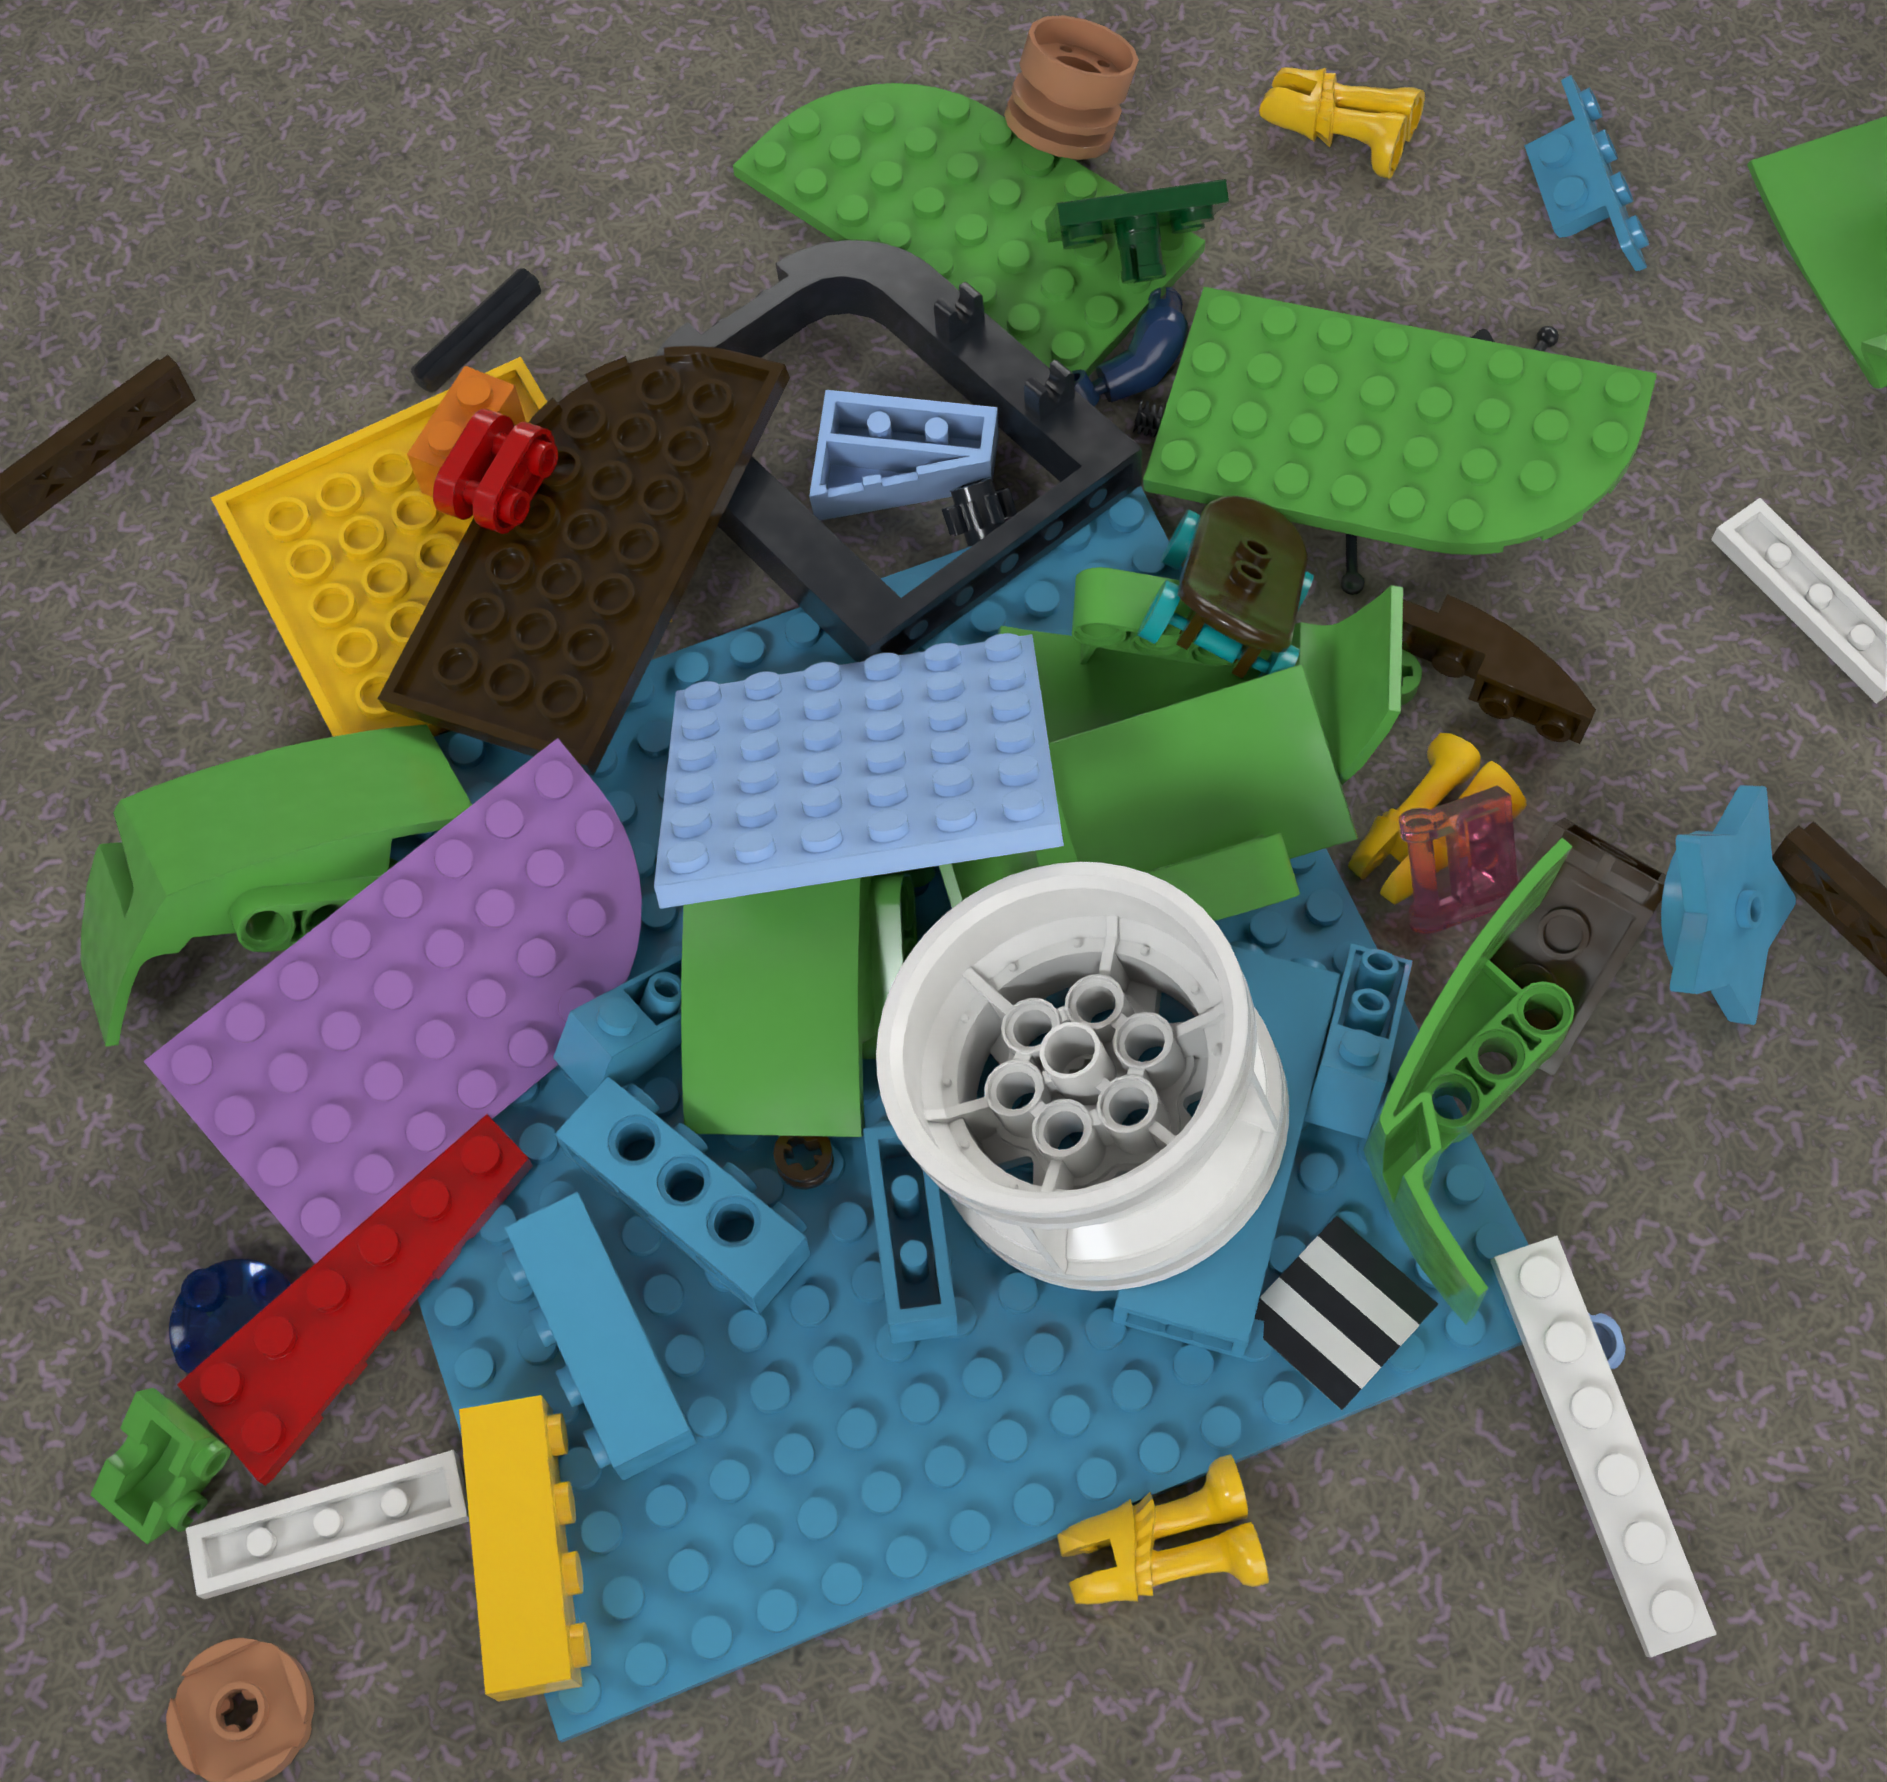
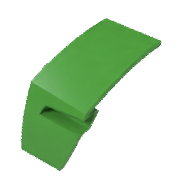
[1747,116,1887,389]
[998,567,1403,785]
[939,664,1358,921]
[1363,838,1574,1324]
[681,873,918,1137]

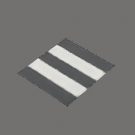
[1254,1216,1439,1410]

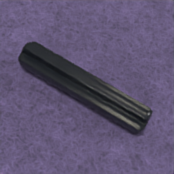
[411,268,541,393]

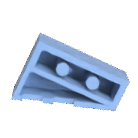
[809,390,999,520]

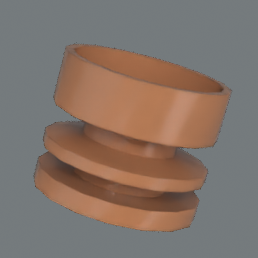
[1004,15,1139,160]

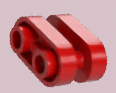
[433,409,558,534]

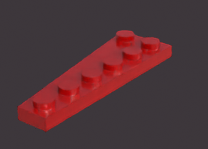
[177,1114,533,1486]

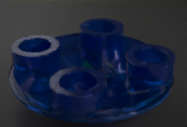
[169,1259,291,1374]

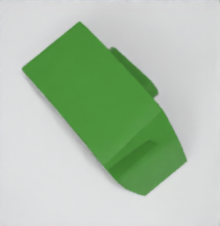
[80,724,472,1046]

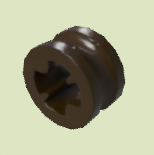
[773,1136,834,1190]

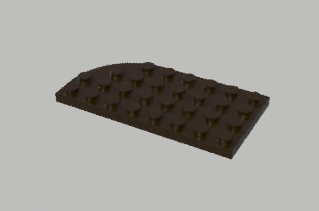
[377,346,790,776]

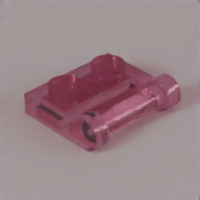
[1399,785,1518,934]

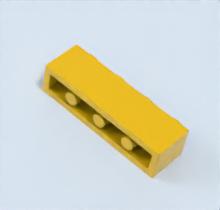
[459,1395,591,1702]

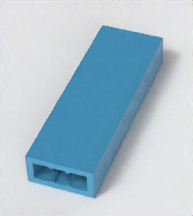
[1112,941,1340,1359]

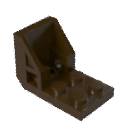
[1490,818,1666,1076]

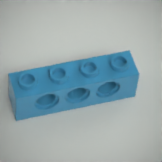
[554,1077,811,1315]

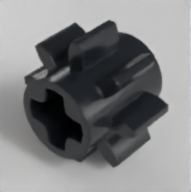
[941,477,1017,546]

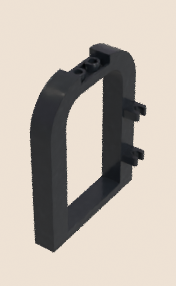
[655,240,1142,662]

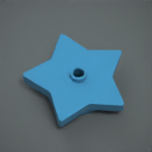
[1661,785,1796,1025]

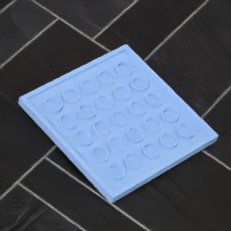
[654,633,1064,909]

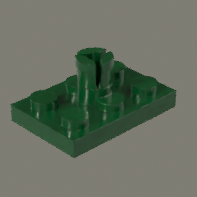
[1045,179,1229,284]

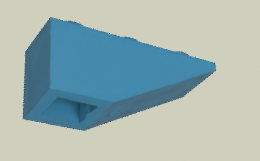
[1304,944,1413,1139]
[553,953,682,1097]

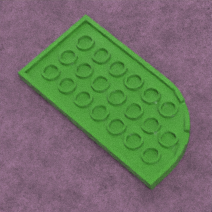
[733,83,1205,383]
[1143,287,1657,555]

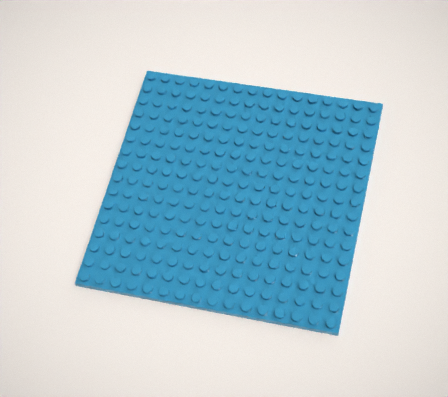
[390,486,1529,1742]

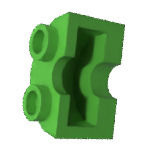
[91,1388,231,1545]

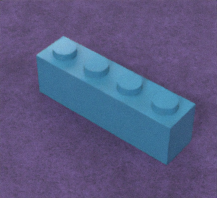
[502,1192,697,1481]

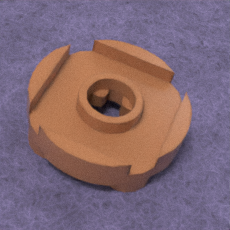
[166,1638,314,1782]

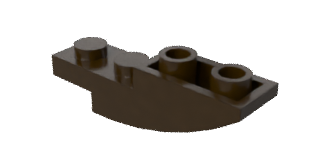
[1382,591,1596,744]

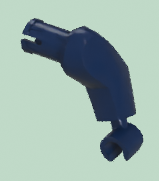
[1072,287,1189,406]

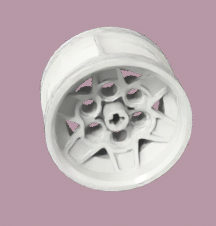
[876,862,1289,1291]

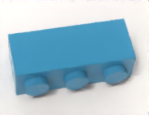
[863,1125,958,1344]

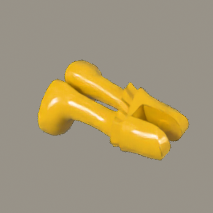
[1259,67,1425,179]
[1348,732,1527,905]
[1057,1454,1269,1604]

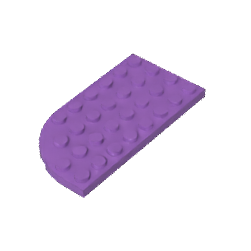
[144,738,642,1264]

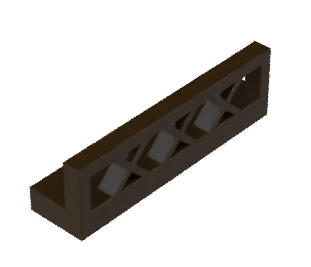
[0,354,196,534]
[1772,821,1887,977]

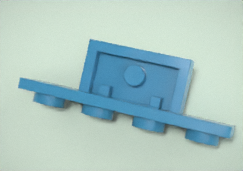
[1524,75,1649,271]

